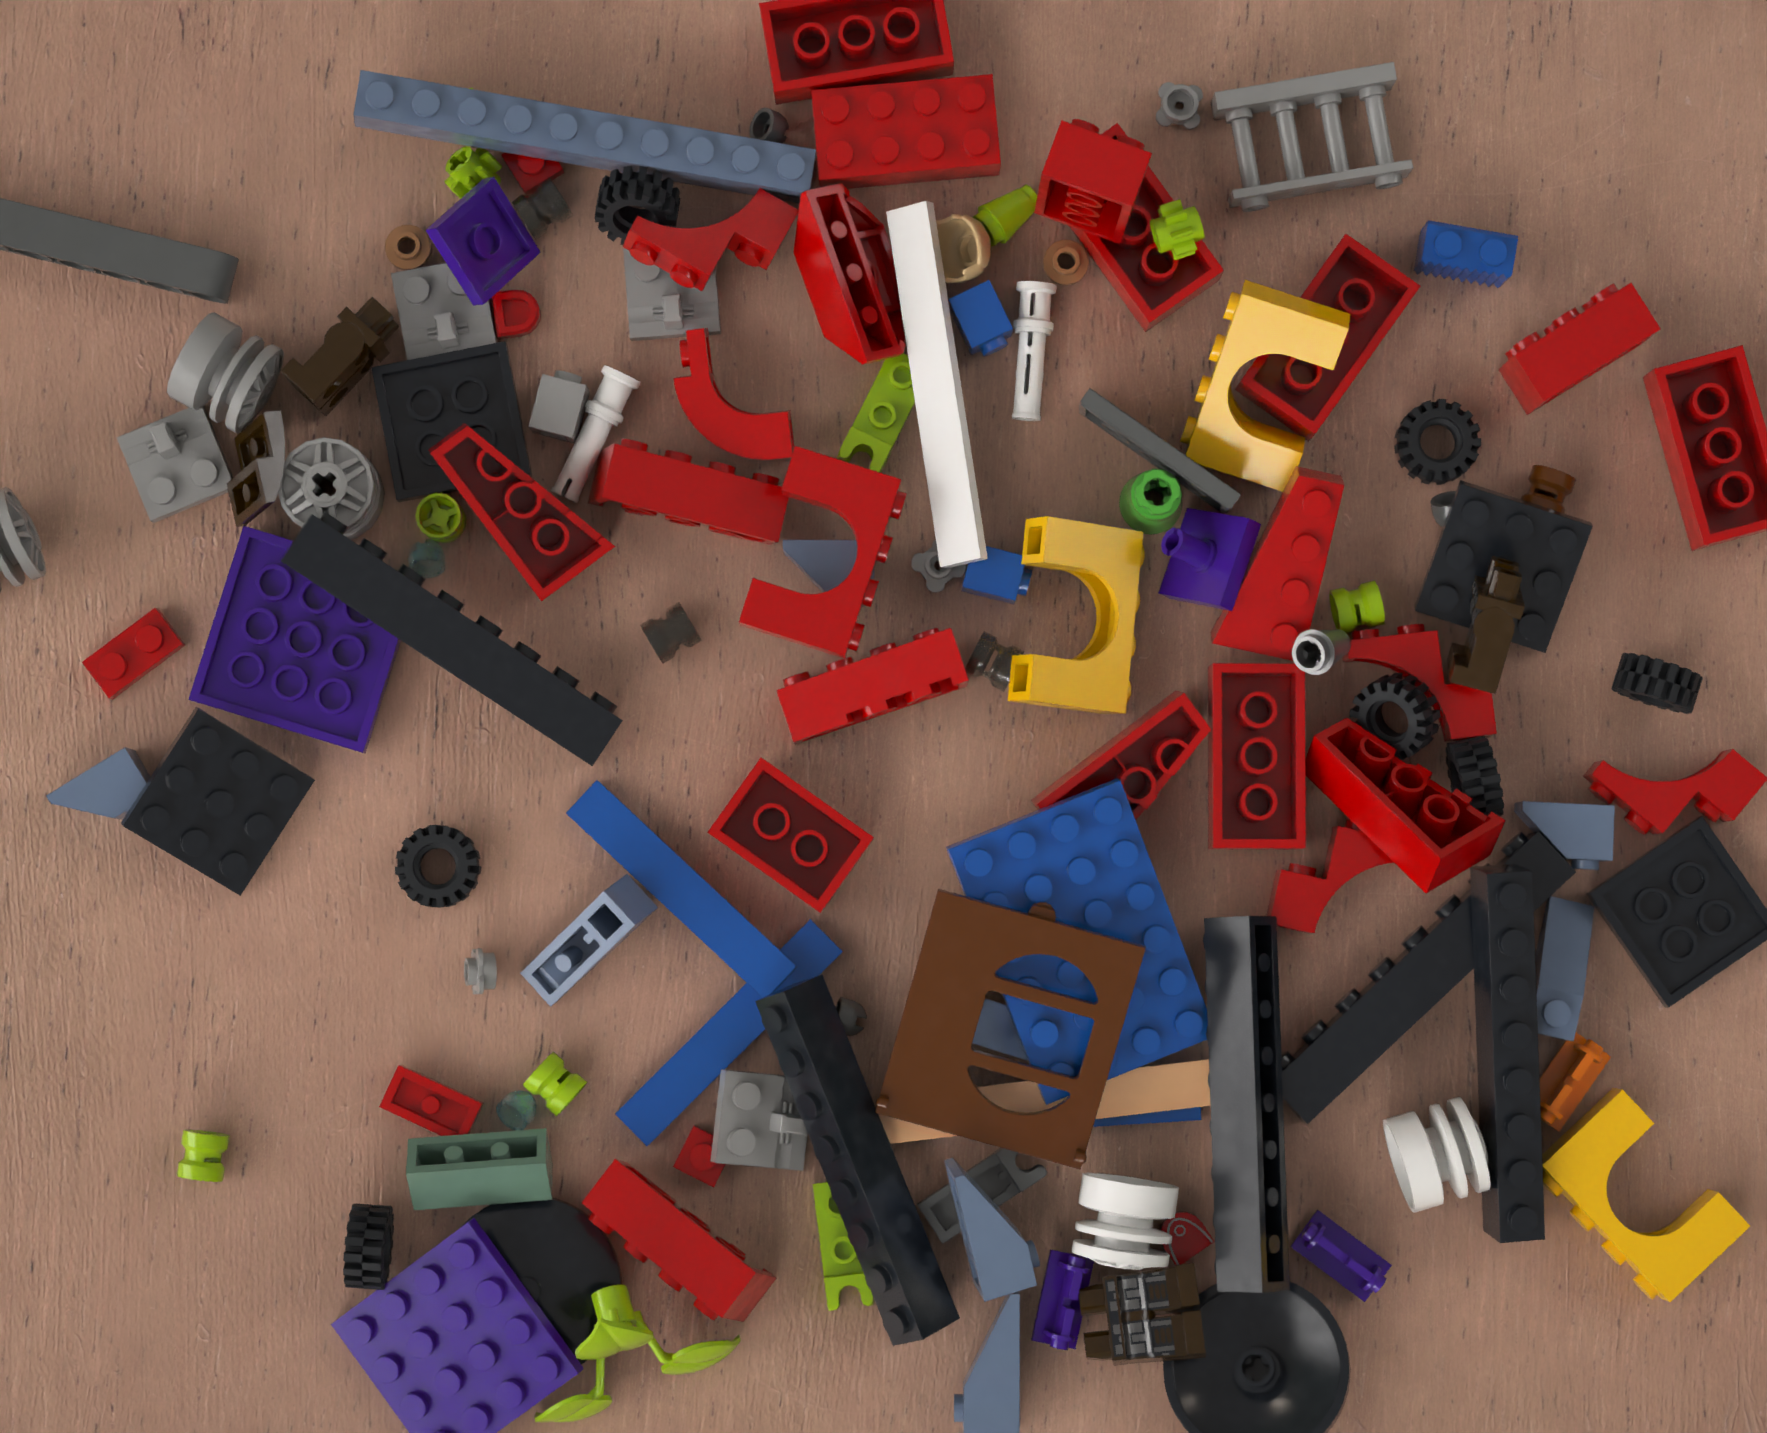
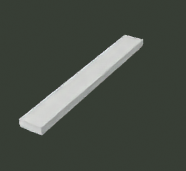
[886,201,988,568]

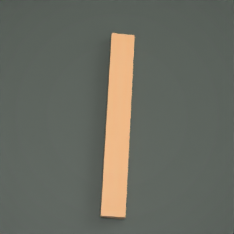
[878,1059,1211,1144]

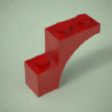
[623,188,799,291]
[1342,624,1497,742]
[1583,749,1767,835]
[1266,819,1394,934]

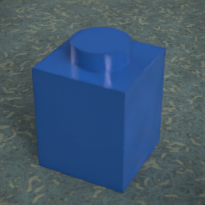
[948,280,1013,356]
[961,546,1033,605]

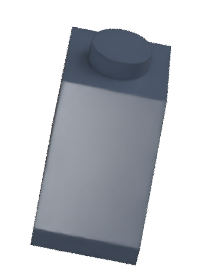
[783,540,875,607]
[46,747,151,820]
[1514,801,1615,870]

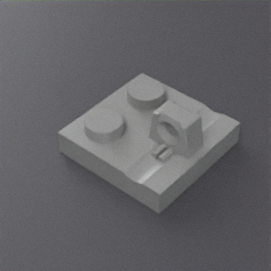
[623,249,721,341]
[391,263,498,360]
[117,407,233,523]
[710,1069,808,1171]

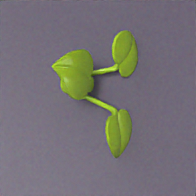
[534,1284,741,1422]

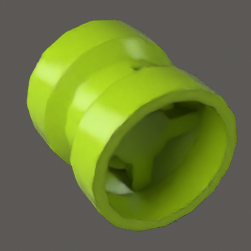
[415,493,467,543]
[1329,581,1385,633]
[523,1052,588,1117]
[177,1129,230,1182]

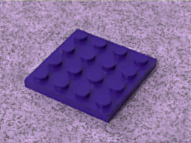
[188,526,401,754]
[331,1218,584,1433]

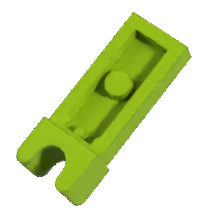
[837,353,915,473]
[812,1182,874,1311]

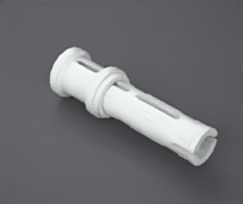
[1012,281,1057,421]
[551,365,640,503]

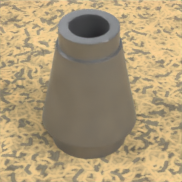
[1292,629,1351,675]

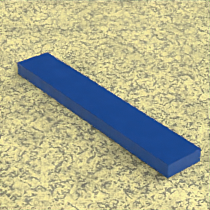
[566,780,798,998]
[615,919,843,1146]

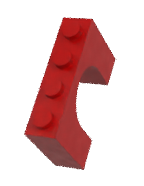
[739,446,907,659]

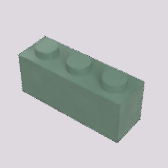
[406,1128,553,1210]

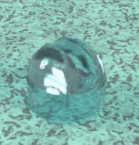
[408,539,446,578]
[496,1090,537,1131]

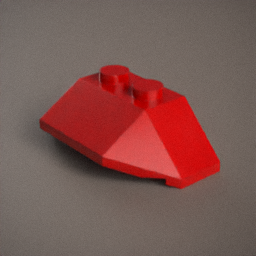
[793,183,906,365]

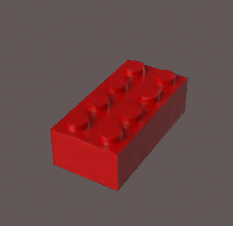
[759,0,954,105]
[811,74,1001,189]
[1034,119,1152,244]
[1069,123,1224,332]
[1235,234,1420,442]
[1643,345,1767,551]
[1208,663,1306,850]

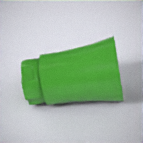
[1119,469,1182,535]

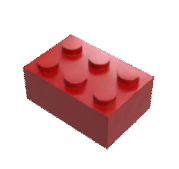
[1498,283,1661,415]
[707,757,874,913]

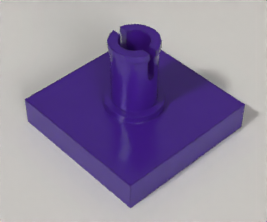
[426,177,541,306]
[1158,508,1261,611]

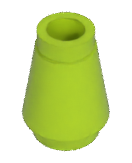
[972,184,1037,246]

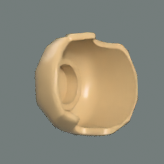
[936,214,991,283]

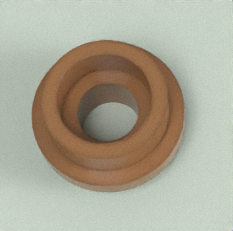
[385,225,431,270]
[1043,240,1089,286]

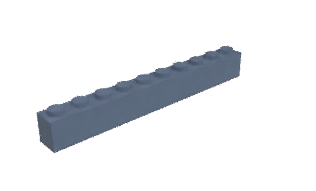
[353,70,816,203]

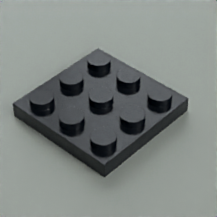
[371,341,532,502]
[1414,480,1593,653]
[121,707,315,896]
[1586,816,1767,1008]

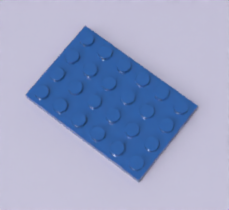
[946,778,1208,1105]

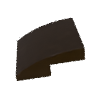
[227,410,285,527]

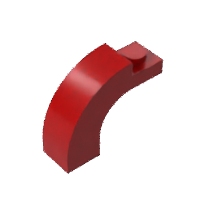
[673,328,795,460]

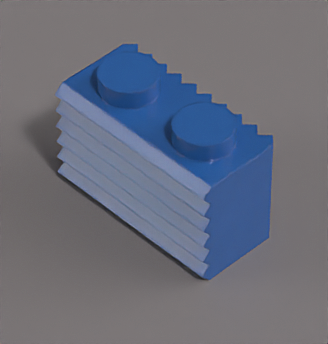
[1414,220,1518,289]

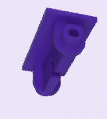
[1290,1209,1392,1302]
[1031,1249,1094,1350]

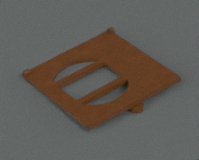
[875,889,1146,1169]

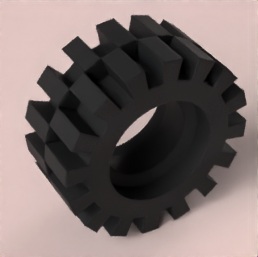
[595,166,681,245]
[1394,399,1481,485]
[1611,653,1703,714]
[1349,673,1441,760]
[1445,736,1504,816]
[395,825,481,908]
[343,1203,394,1290]

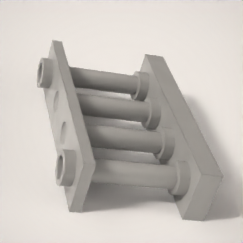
[1211,62,1413,212]

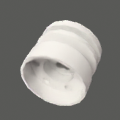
[1383,1097,1491,1213]
[1072,1172,1179,1270]

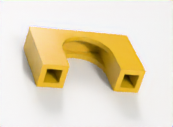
[1180,280,1350,492]
[1008,516,1145,714]
[1542,1088,1750,1302]

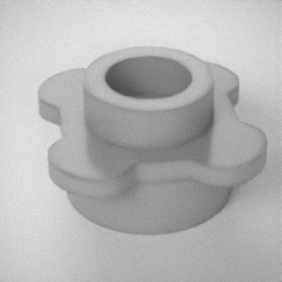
[1156,82,1203,130]
[911,540,966,593]
[464,948,497,994]

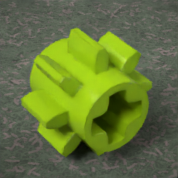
[444,146,502,199]
[1150,199,1205,260]

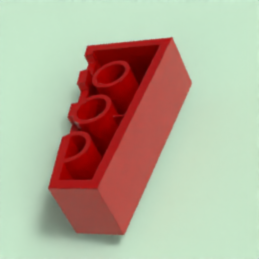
[428,423,615,602]
[587,439,789,545]
[1210,466,1344,661]
[776,628,969,745]
[1031,690,1211,820]
[1305,718,1506,894]
[582,1159,777,1322]

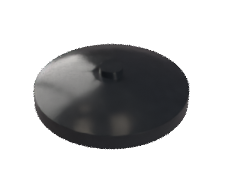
[460,1197,622,1365]
[1163,1281,1351,1433]

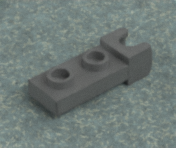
[917,1148,1048,1244]

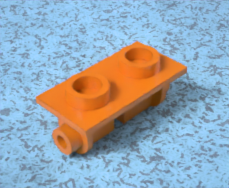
[1539,1032,1611,1132]

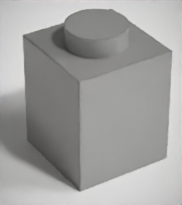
[528,370,590,444]

